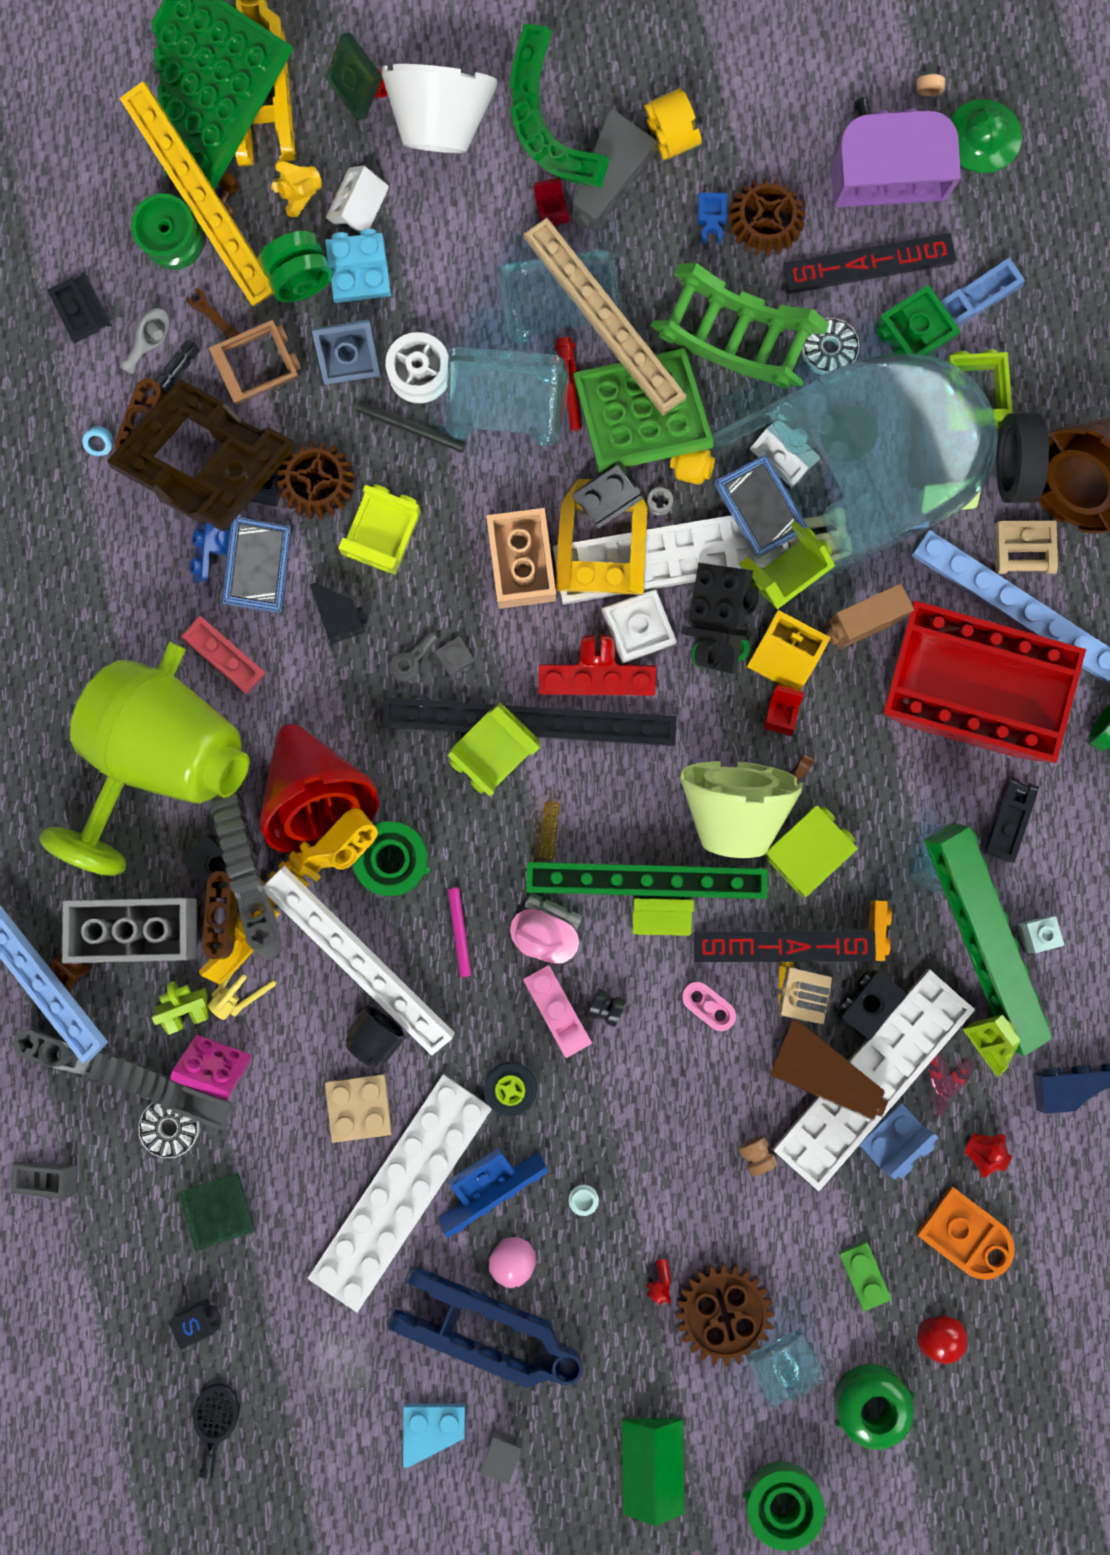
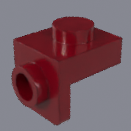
[533,177,570,227]

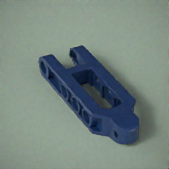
[387,1266,582,1388]

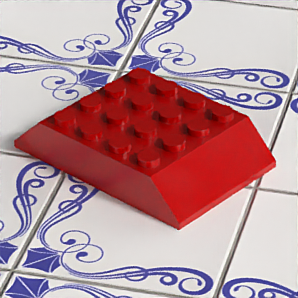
[882,600,1086,763]

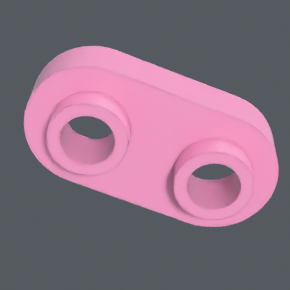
[682,982,736,1031]

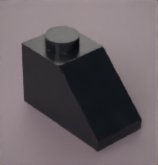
[310,583,367,644]

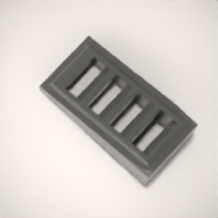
[11,1162,78,1199]

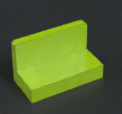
[632,899,694,936]

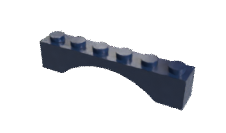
[1033,1063,1110,1114]

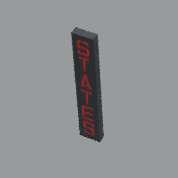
[782,233,956,294]
[694,931,876,962]

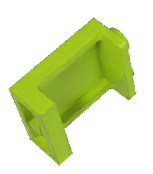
[763,805,858,898]

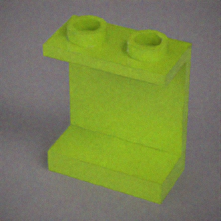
[739,521,835,609]
[447,701,541,796]

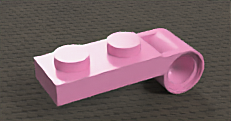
[523,965,592,1058]

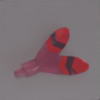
[929,1053,974,1118]

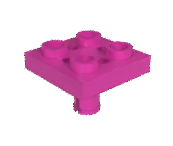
[170,1035,252,1101]

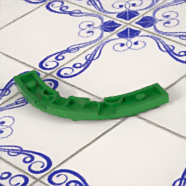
[510,23,610,188]

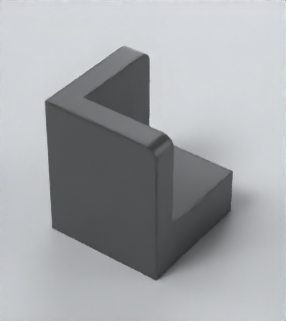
[481,1428,523,1485]

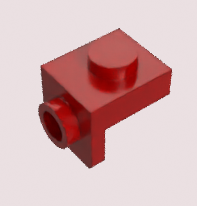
[763,685,804,736]

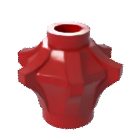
[964,1132,1013,1179]

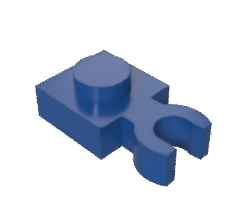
[697,193,727,244]

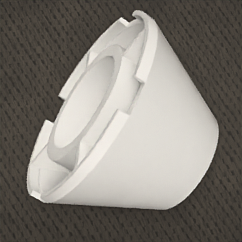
[381,64,498,153]

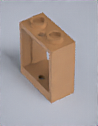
[209,320,301,405]
[826,584,914,650]

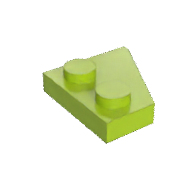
[963,1015,1021,1077]

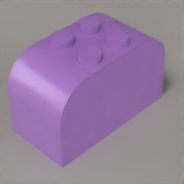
[831,108,961,208]

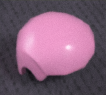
[489,1237,536,1288]

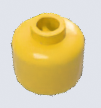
[670,449,715,485]

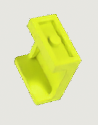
[338,484,421,575]

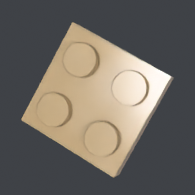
[325,1074,393,1143]

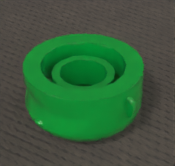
[353,821,431,897]
[834,1364,914,1450]
[742,1461,827,1551]

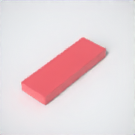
[181,616,266,695]

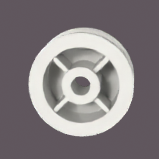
[385,332,451,403]

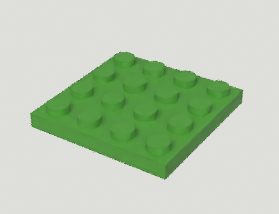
[573,348,714,473]

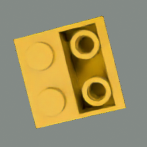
[747,610,831,691]

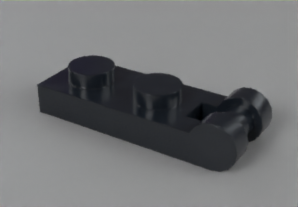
[983,776,1039,863]

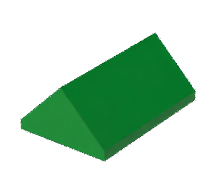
[622,1418,684,1526]

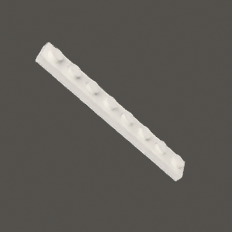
[264,866,455,1055]

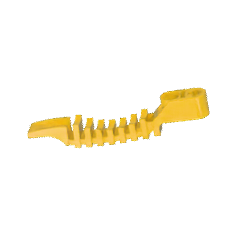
[198,808,378,985]

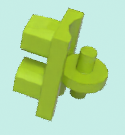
[152,981,210,1035]

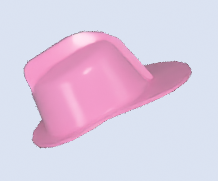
[510,909,579,964]

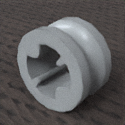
[647,487,673,516]

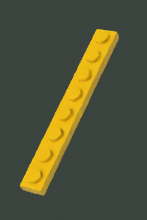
[119,81,273,306]

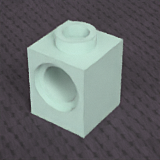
[1017,916,1064,953]

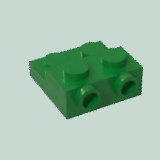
[876,284,961,370]

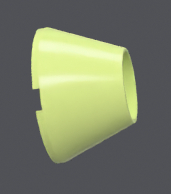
[681,761,802,858]

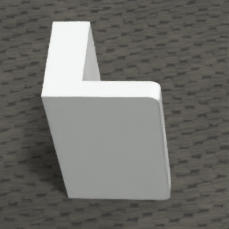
[326,166,388,234]
[750,420,821,488]

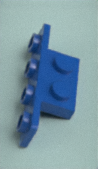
[190,513,241,583]
[439,1147,548,1238]

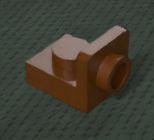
[49,954,92,993]

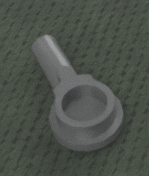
[390,631,438,682]

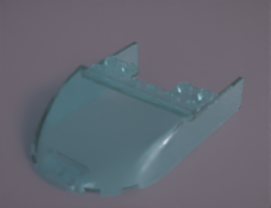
[712,353,998,592]

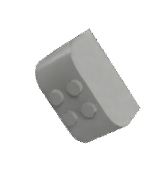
[62,898,197,963]

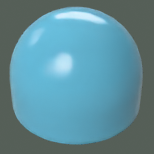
[82,426,113,456]

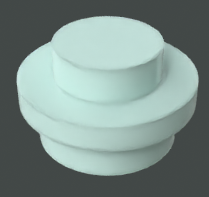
[569,1184,599,1216]

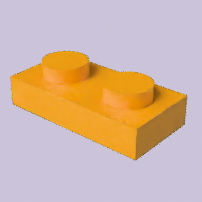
[869,900,892,961]

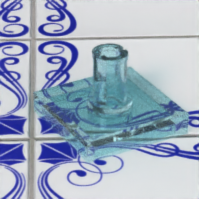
[746,1329,825,1408]

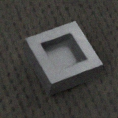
[435,636,475,677]

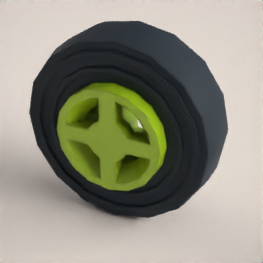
[484,1062,538,1117]

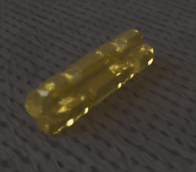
[539,801,560,859]

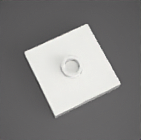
[601,589,677,664]

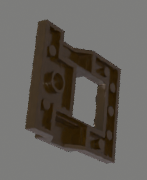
[107,379,295,532]

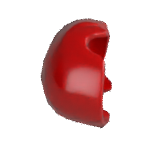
[917,1315,967,1364]

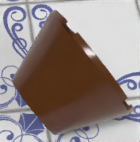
[1038,417,1110,534]

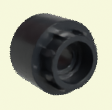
[346,1006,406,1067]

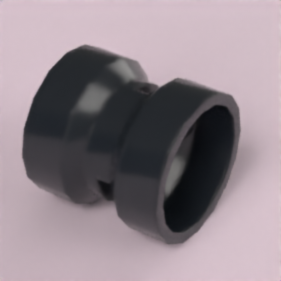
[587,988,626,1028]

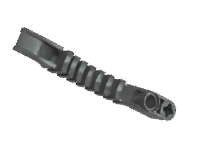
[210,786,282,959]
[13,1029,234,1130]

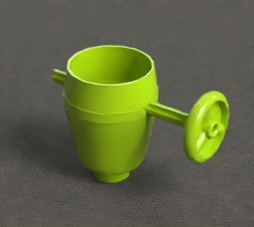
[39,642,249,876]

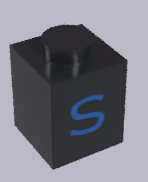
[168,1299,221,1350]

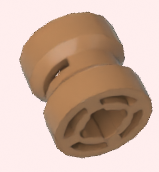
[738,1135,778,1177]

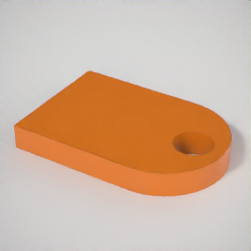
[916,1185,1015,1280]

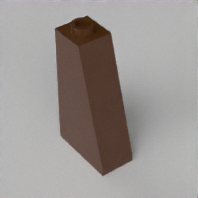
[770,1019,889,1121]

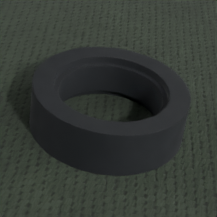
[996,413,1049,503]

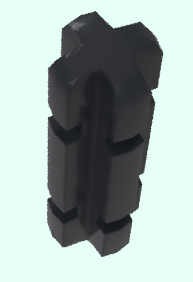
[155,340,200,392]

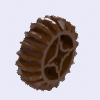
[728,177,806,258]
[277,441,356,520]

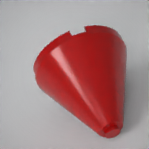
[260,724,380,853]

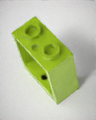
[943,349,1013,432]

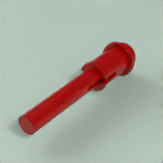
[553,337,582,431]

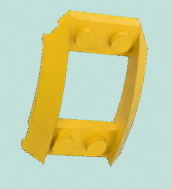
[556,479,648,595]

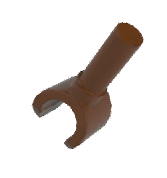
[218,172,239,206]

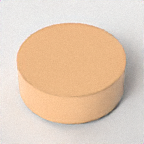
[916,74,945,97]

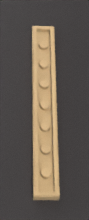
[524,218,687,416]

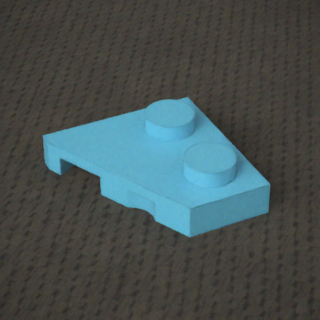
[403,1404,465,1468]

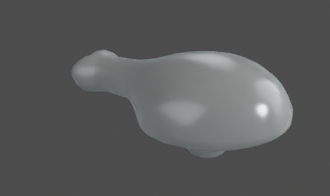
[121,308,169,374]

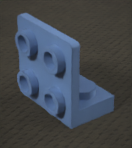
[859,1103,938,1179]

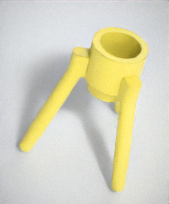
[207,974,276,1020]

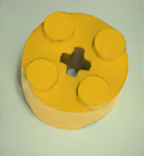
[644,88,702,160]

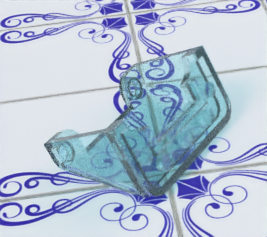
[496,249,620,343]
[446,347,570,446]

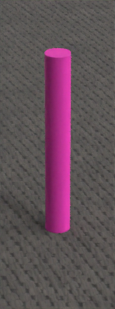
[448,888,472,977]

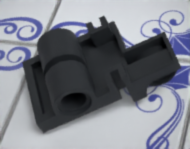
[682,562,759,674]

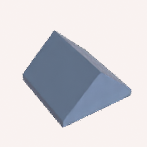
[312,320,380,385]

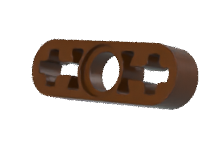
[115,378,164,450]
[202,871,237,960]

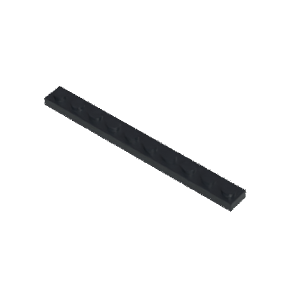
[382,697,677,747]

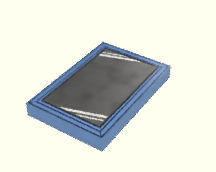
[714,454,807,559]
[221,517,291,613]

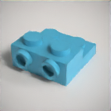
[325,229,391,303]

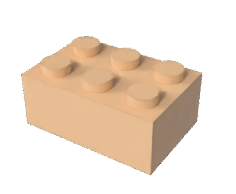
[486,508,556,609]

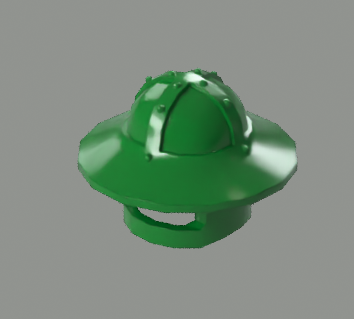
[950,99,1022,174]

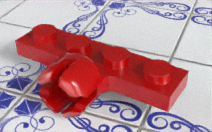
[539,635,656,696]

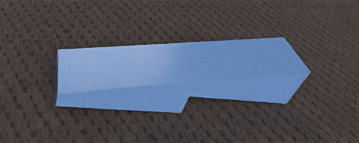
[940,257,1025,326]

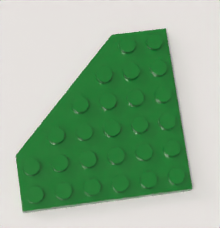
[151,0,294,190]

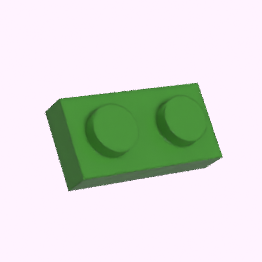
[838,1241,891,1311]

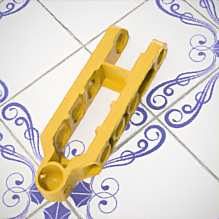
[235,0,296,167]

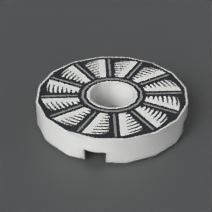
[801,318,859,376]
[139,1103,200,1158]

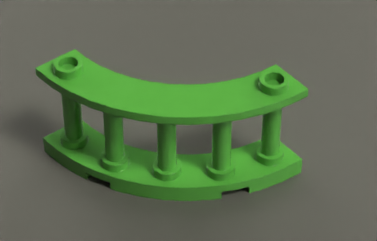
[650,263,829,389]

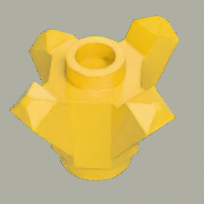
[271,160,322,217]

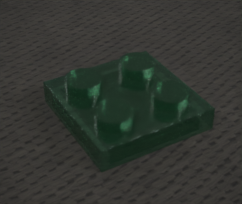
[325,32,382,121]
[178,1172,255,1251]

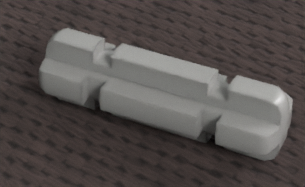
[525,893,582,931]

